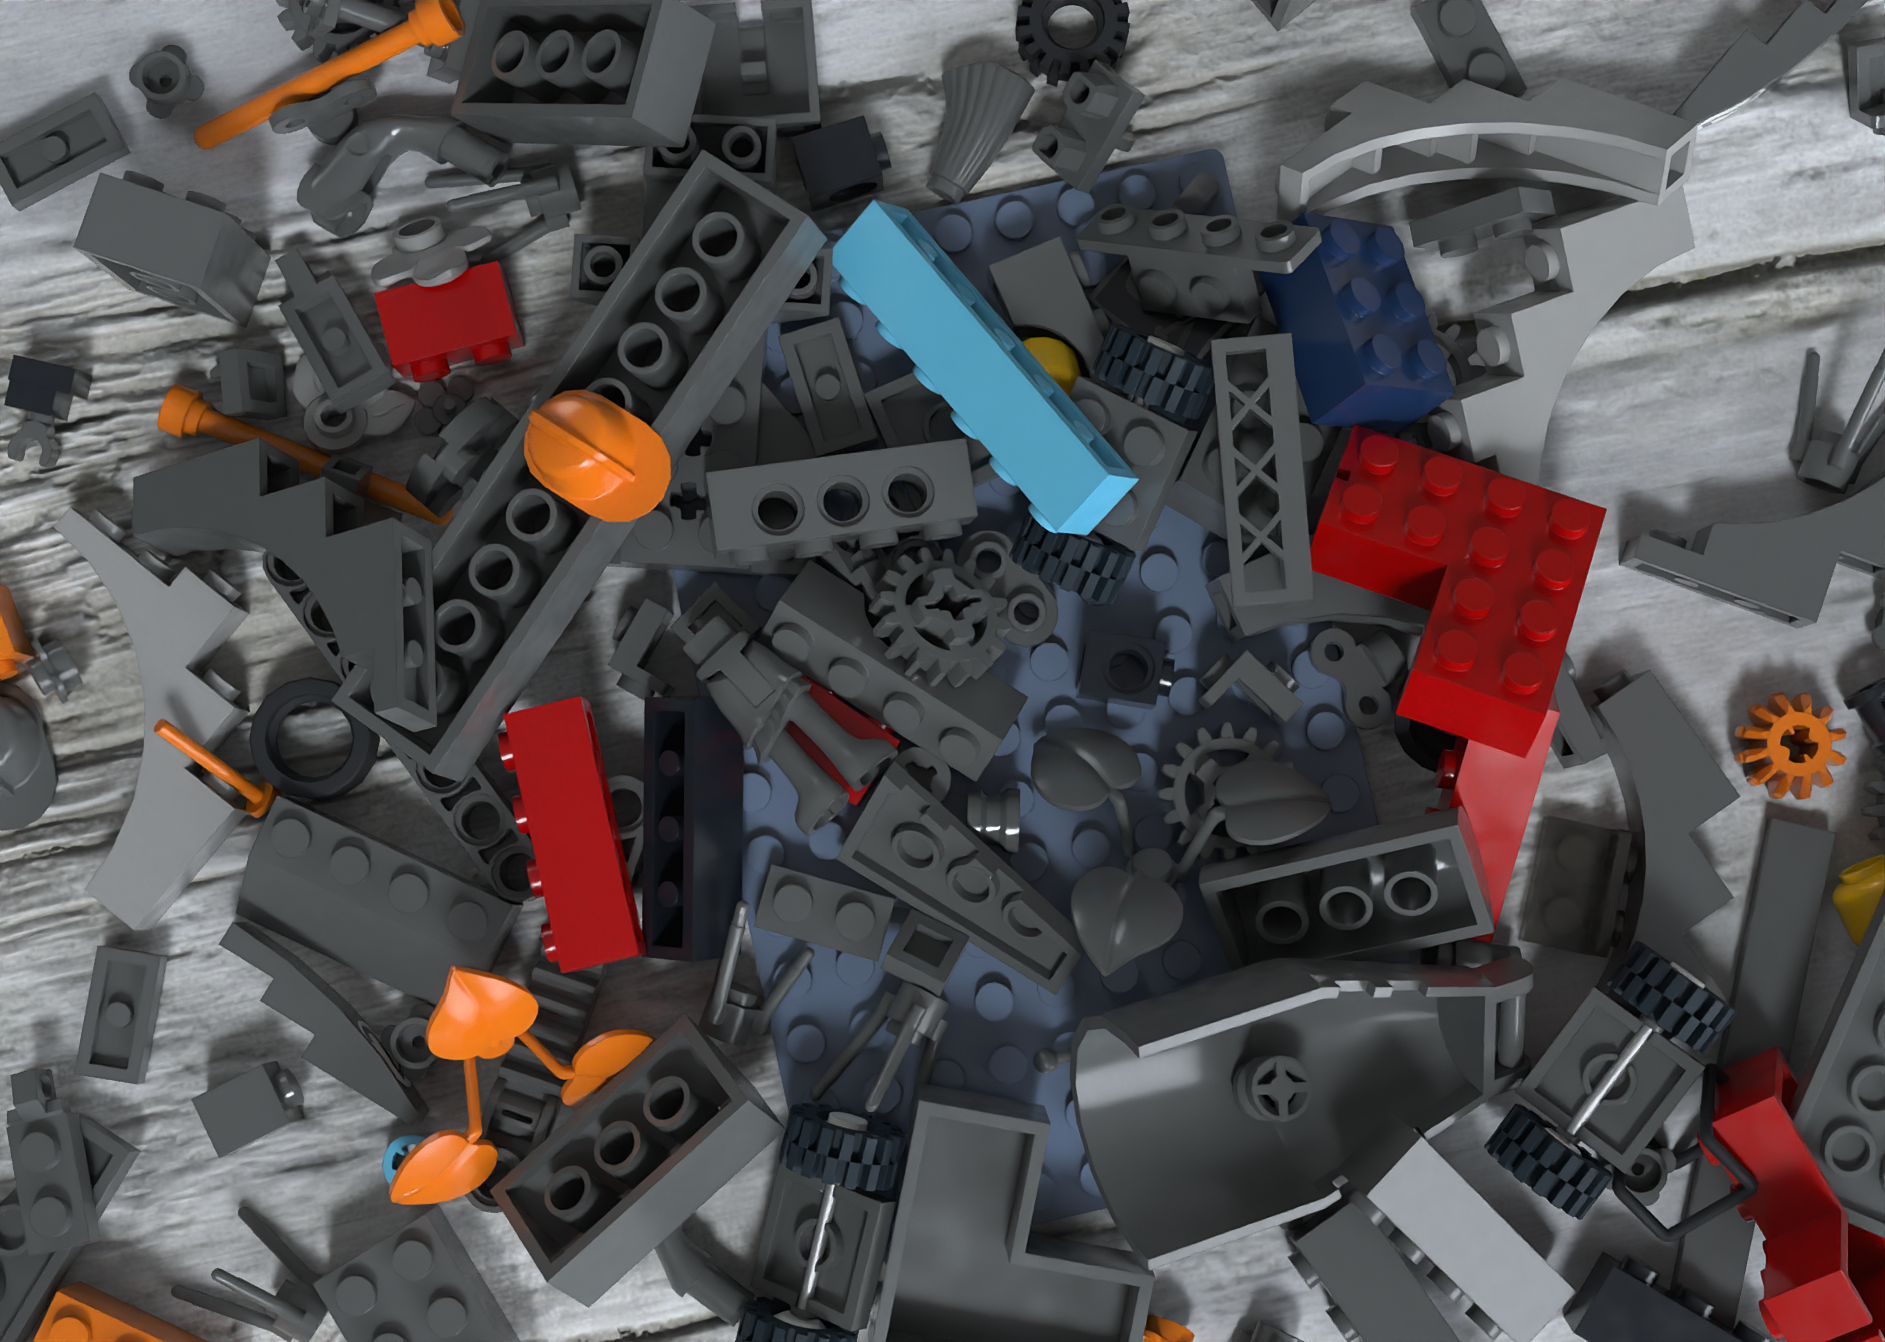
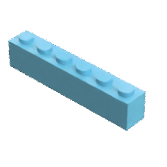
[832,200,1139,535]

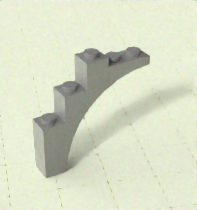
[1275,77,1698,222]
[1427,186,1695,486]
[53,507,250,930]

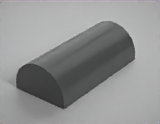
[1198,806,1494,970]

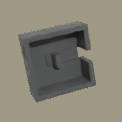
[690,0,822,138]

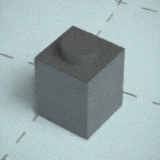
[191,1061,304,1158]

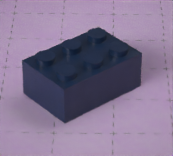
[1259,212,1455,432]

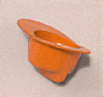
[524,390,671,522]

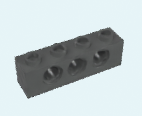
[703,438,978,567]

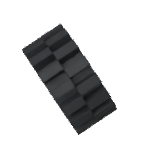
[1015,0,1130,87]

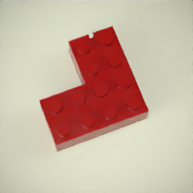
[1310,424,1607,759]
[1697,1045,1885,1342]

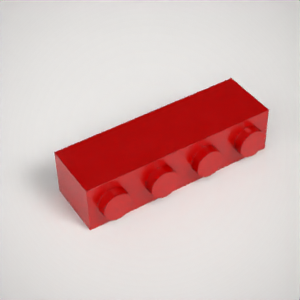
[1424,690,1560,943]
[498,696,647,973]

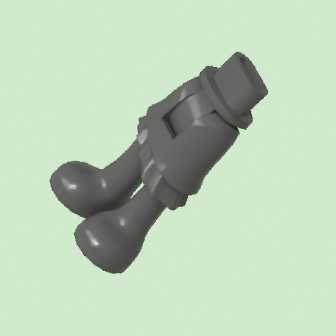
[683,614,898,836]

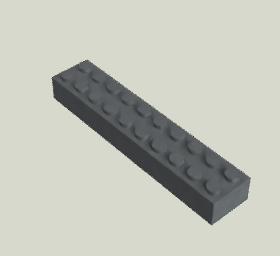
[331,149,827,782]

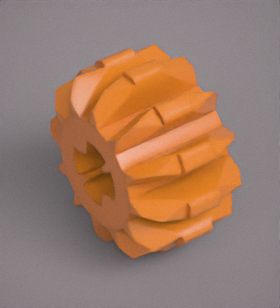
[1734,692,1847,800]

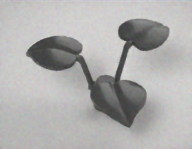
[1031,728,1332,977]

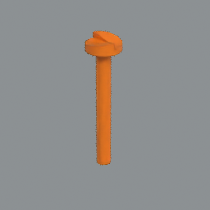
[154,718,282,818]

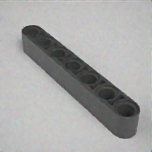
[262,554,538,901]

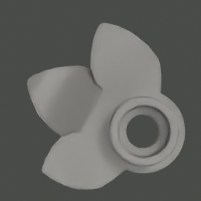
[371,217,492,287]
[293,343,416,455]

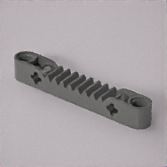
[465,775,644,1213]

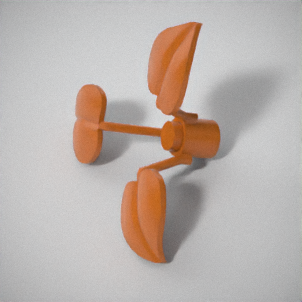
[389,965,656,1205]

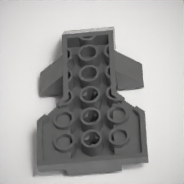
[570,114,833,578]

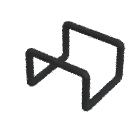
[1612,1063,1758,1242]

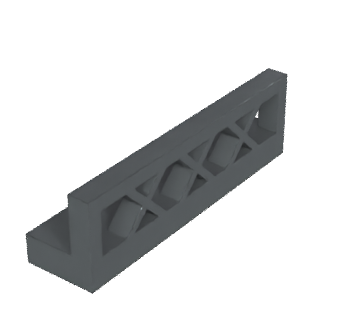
[1210,333,1315,608]

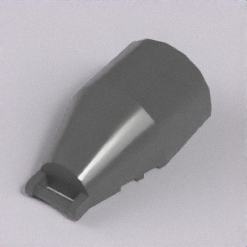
[1070,957,1533,1271]

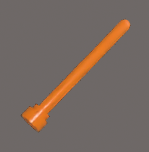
[194,0,465,149]
[157,383,453,525]

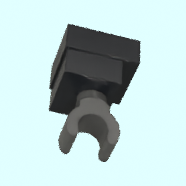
[4,355,93,469]

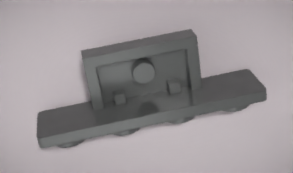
[1076,204,1322,324]

